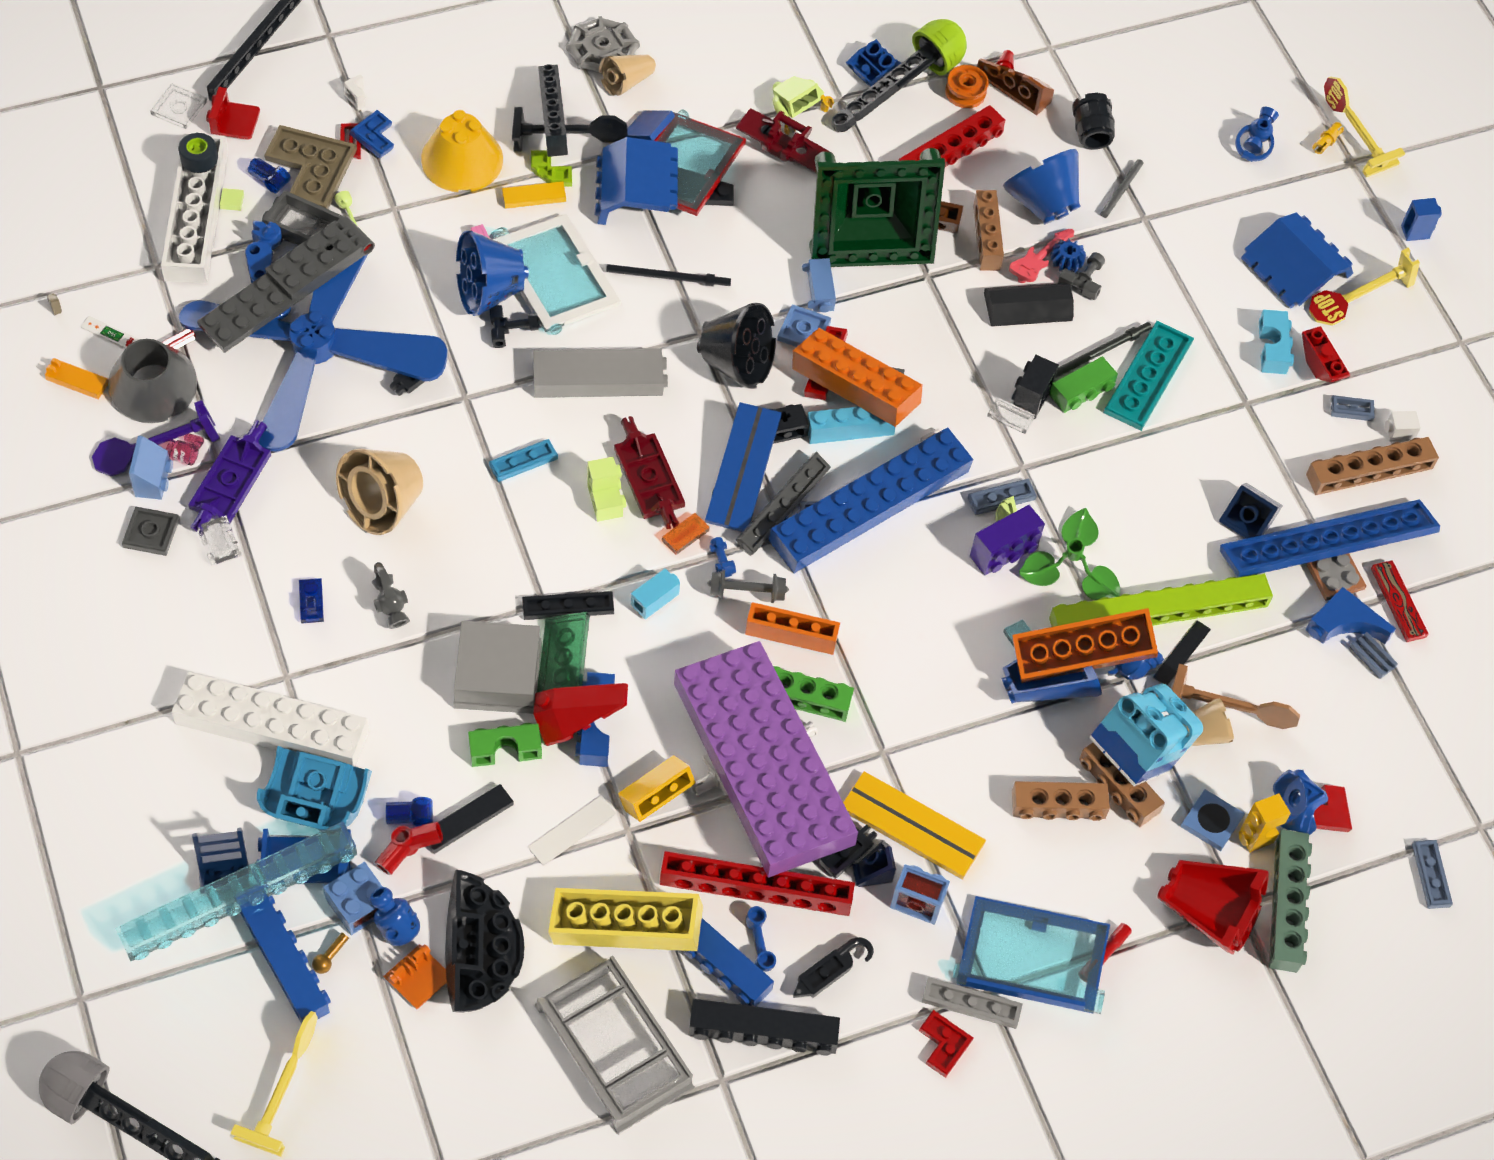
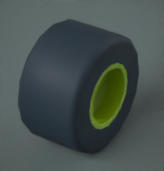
[178,132,218,173]

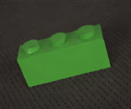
[1049,356,1118,413]

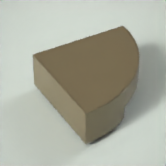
[47,294,62,316]

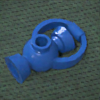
[1235,106,1279,162]

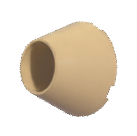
[336,449,423,535]

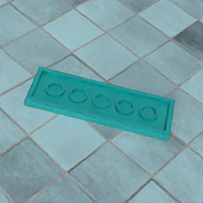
[1103,320,1194,431]

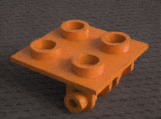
[383,944,447,1010]

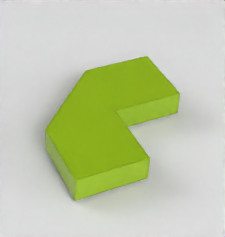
[531,150,572,187]

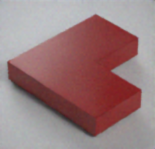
[1314,785,1352,832]
[919,1010,974,1078]

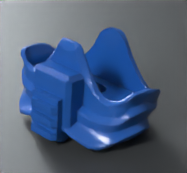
[1273,769,1328,835]

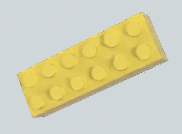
[548,888,703,951]

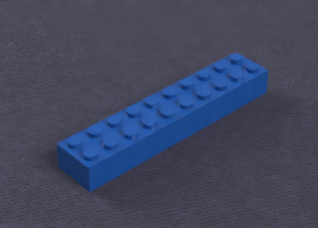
[769,427,974,574]

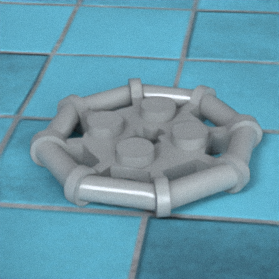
[566,16,640,73]

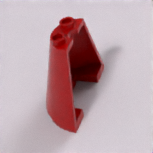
[1157,860,1269,955]

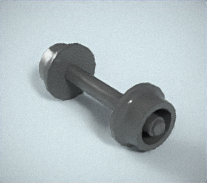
[707,569,789,604]

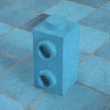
[631,568,680,619]

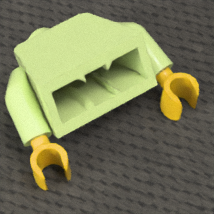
[772,76,834,135]

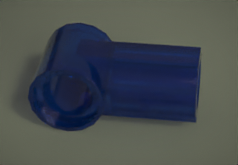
[247,158,291,194]
[386,797,433,827]

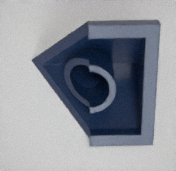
[852,840,896,887]

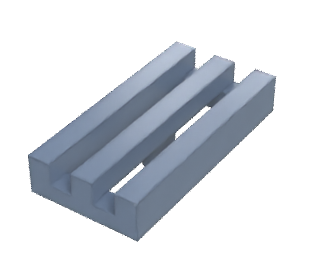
[1331,395,1375,421]
[1349,632,1398,679]

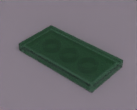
[537,612,590,693]

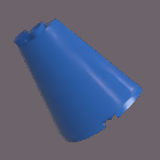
[1001,659,1102,704]

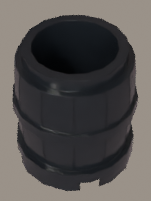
[1072,92,1115,150]

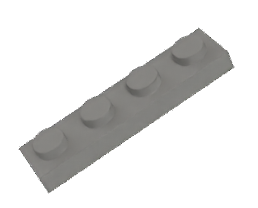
[921,977,1023,1029]

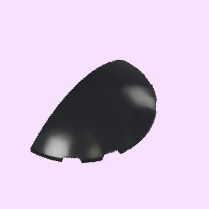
[445,869,525,1013]

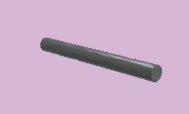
[1101,159,1144,218]

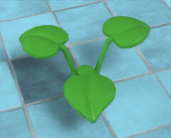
[1019,508,1120,600]

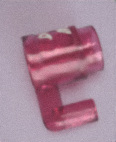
[166,433,204,466]

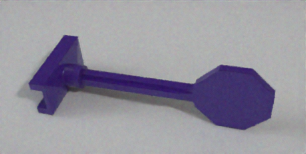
[92,400,220,476]

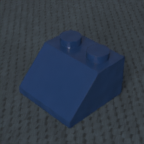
[1219,482,1283,539]

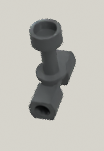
[1058,252,1105,300]

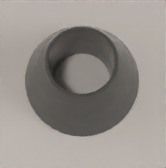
[108,338,197,423]

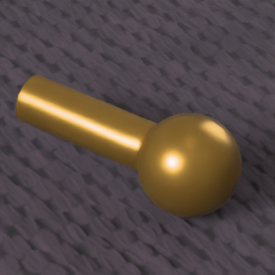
[312,932,349,974]

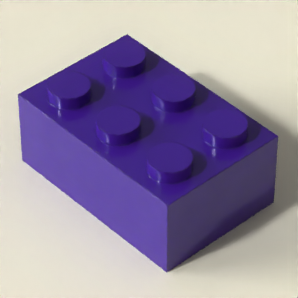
[970,504,1045,576]

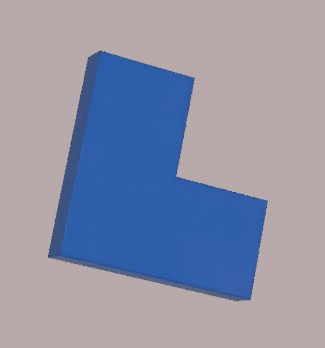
[349,110,394,159]

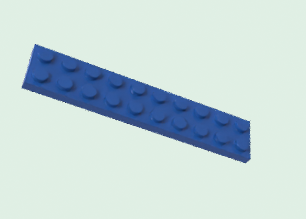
[1220,499,1440,578]

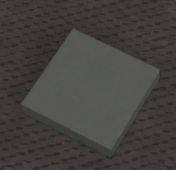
[122,506,180,556]

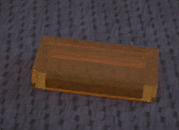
[662,513,710,555]

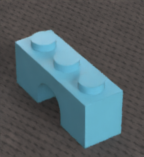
[1258,309,1294,374]

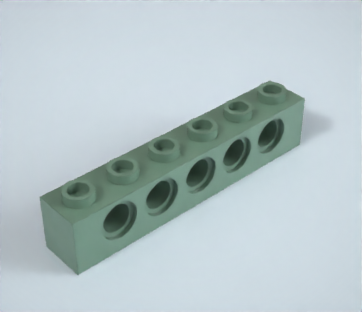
[1269,829,1312,973]

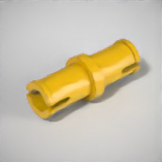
[1312,122,1344,154]

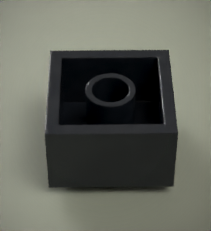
[1011,354,1059,419]

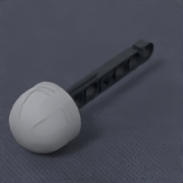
[39,1051,220,1160]

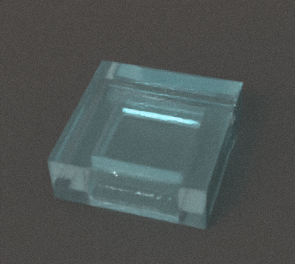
[1003,619,1031,647]

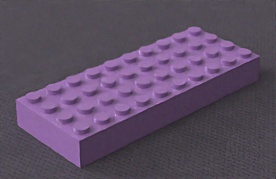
[674,641,858,878]

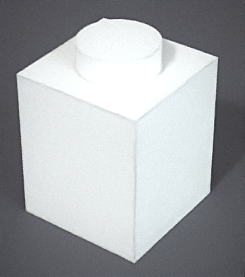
[1385,411,1421,441]

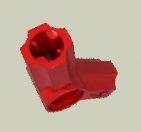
[374,821,443,875]

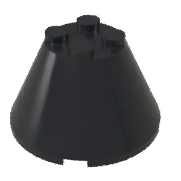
[697,302,776,389]

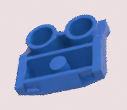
[846,39,901,87]

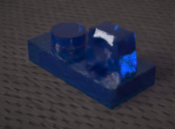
[299,578,324,624]

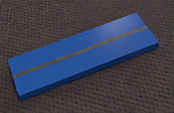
[705,402,782,532]

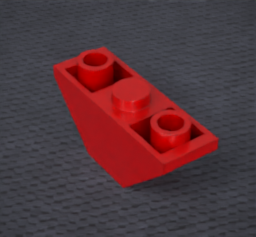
[1302,326,1351,383]

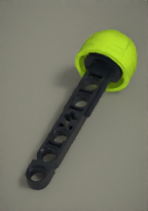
[832,19,967,132]

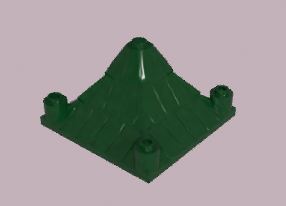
[809,148,945,267]

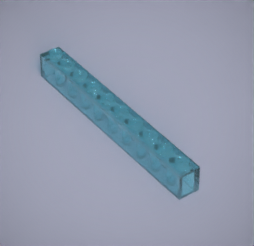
[115,821,357,962]

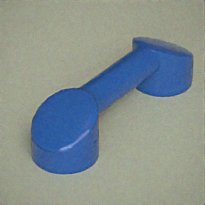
[746,906,776,972]

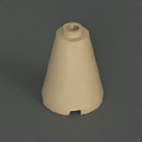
[599,55,656,96]
[1187,698,1234,746]

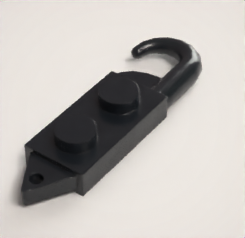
[793,937,874,998]

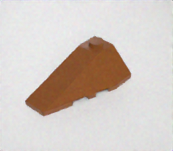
[977,58,1054,116]

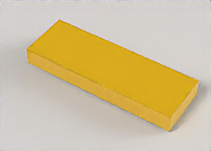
[502,181,566,209]

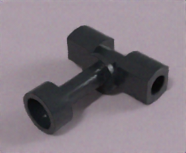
[489,305,539,348]

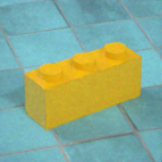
[618,755,696,822]

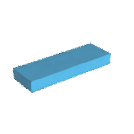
[489,439,558,482]

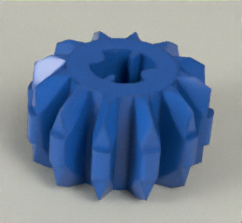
[1050,239,1086,273]

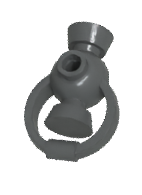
[371,562,410,629]

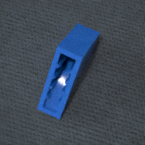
[1306,587,1396,644]

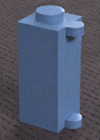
[802,258,836,313]

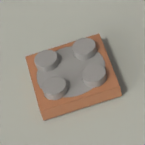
[1306,553,1366,601]

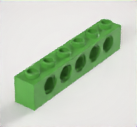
[773,666,854,722]

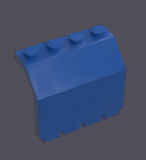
[594,137,678,225]
[1241,212,1353,308]

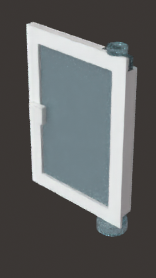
[489,214,621,335]

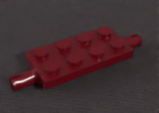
[614,416,685,529]

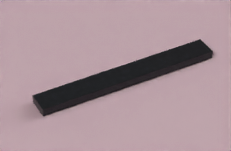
[207,0,302,101]

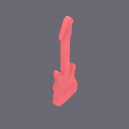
[1009,229,1074,283]

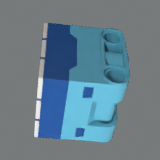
[1089,683,1203,786]

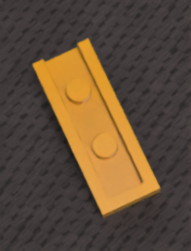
[45,358,108,400]

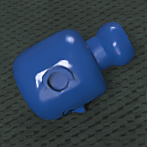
[370,887,420,946]

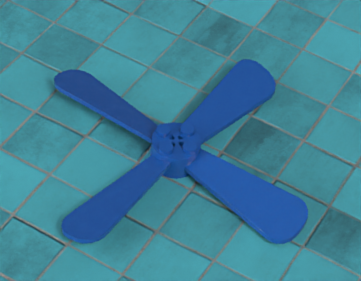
[178,255,448,451]

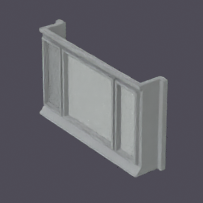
[535,955,695,1135]

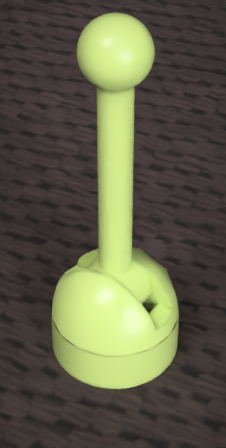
[334,191,357,225]

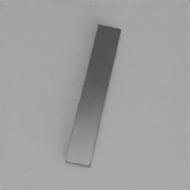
[736,451,831,556]

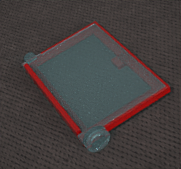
[654,109,746,216]

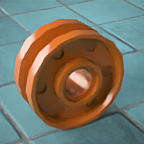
[945,65,989,108]

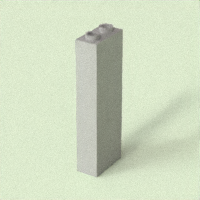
[533,348,668,398]

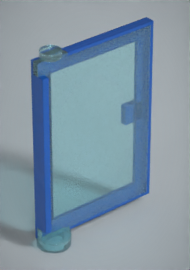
[953,896,1110,1014]

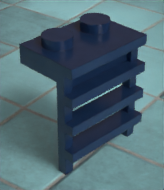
[192,827,250,895]

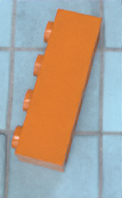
[745,602,841,655]

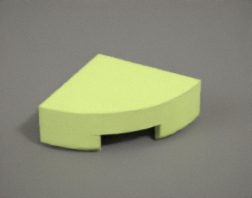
[995,496,1017,522]

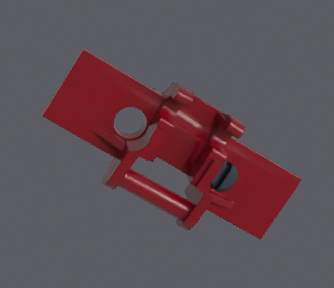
[736,108,832,173]

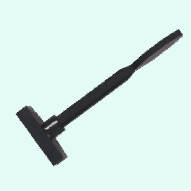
[512,107,628,152]

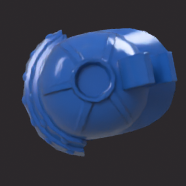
[1108,651,1164,680]

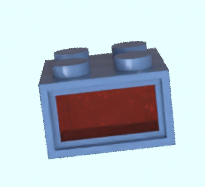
[323,862,383,936]
[890,864,950,925]

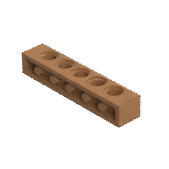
[1306,437,1439,495]

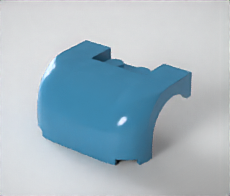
[257,746,372,832]

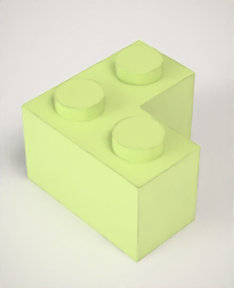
[587,457,627,522]

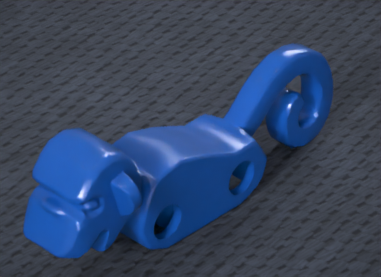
[245,220,291,320]

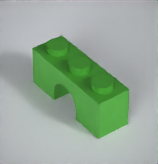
[468,723,542,767]

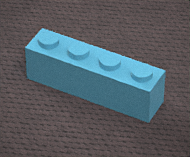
[807,407,896,444]

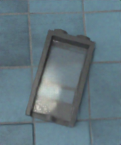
[262,190,343,245]

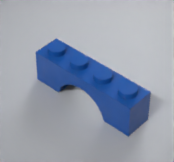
[575,672,615,767]

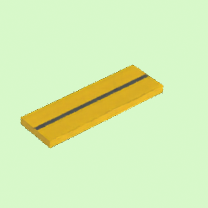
[843,771,986,880]

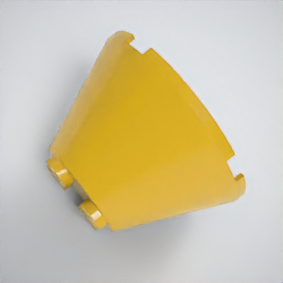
[421,110,503,192]

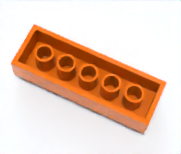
[792,328,923,427]
[1012,608,1158,683]

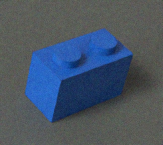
[1401,198,1442,241]

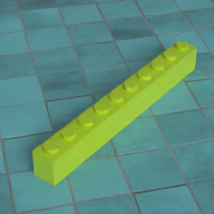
[1049,573,1273,627]

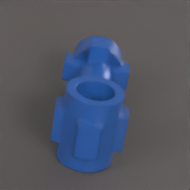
[709,537,736,577]

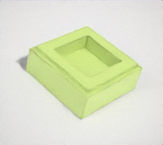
[220,188,244,211]

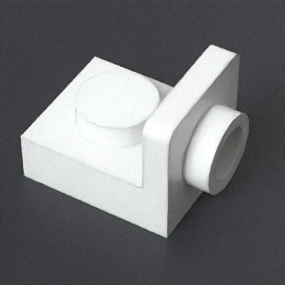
[344,74,366,111]

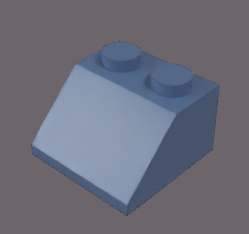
[129,436,173,500]

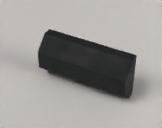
[984,283,1074,327]

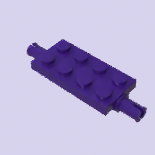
[188,420,271,534]

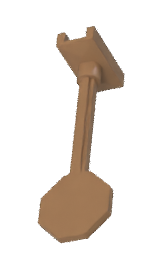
[1172,664,1300,729]

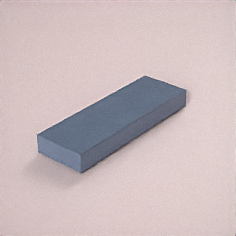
[967,478,1037,515]
[1412,840,1453,909]

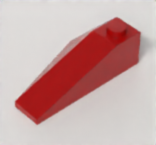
[533,683,628,746]

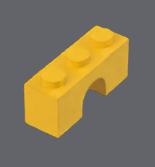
[1239,793,1291,853]

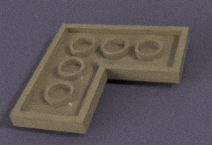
[264,125,357,209]

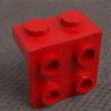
[206,87,260,140]

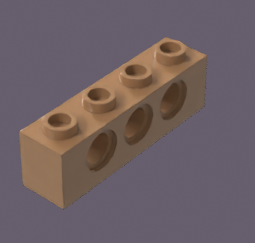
[973,190,1004,271]
[1079,743,1165,827]
[1012,781,1110,821]

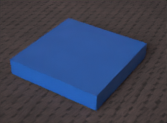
[626,110,675,141]

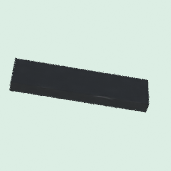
[522,591,614,620]
[428,784,514,854]

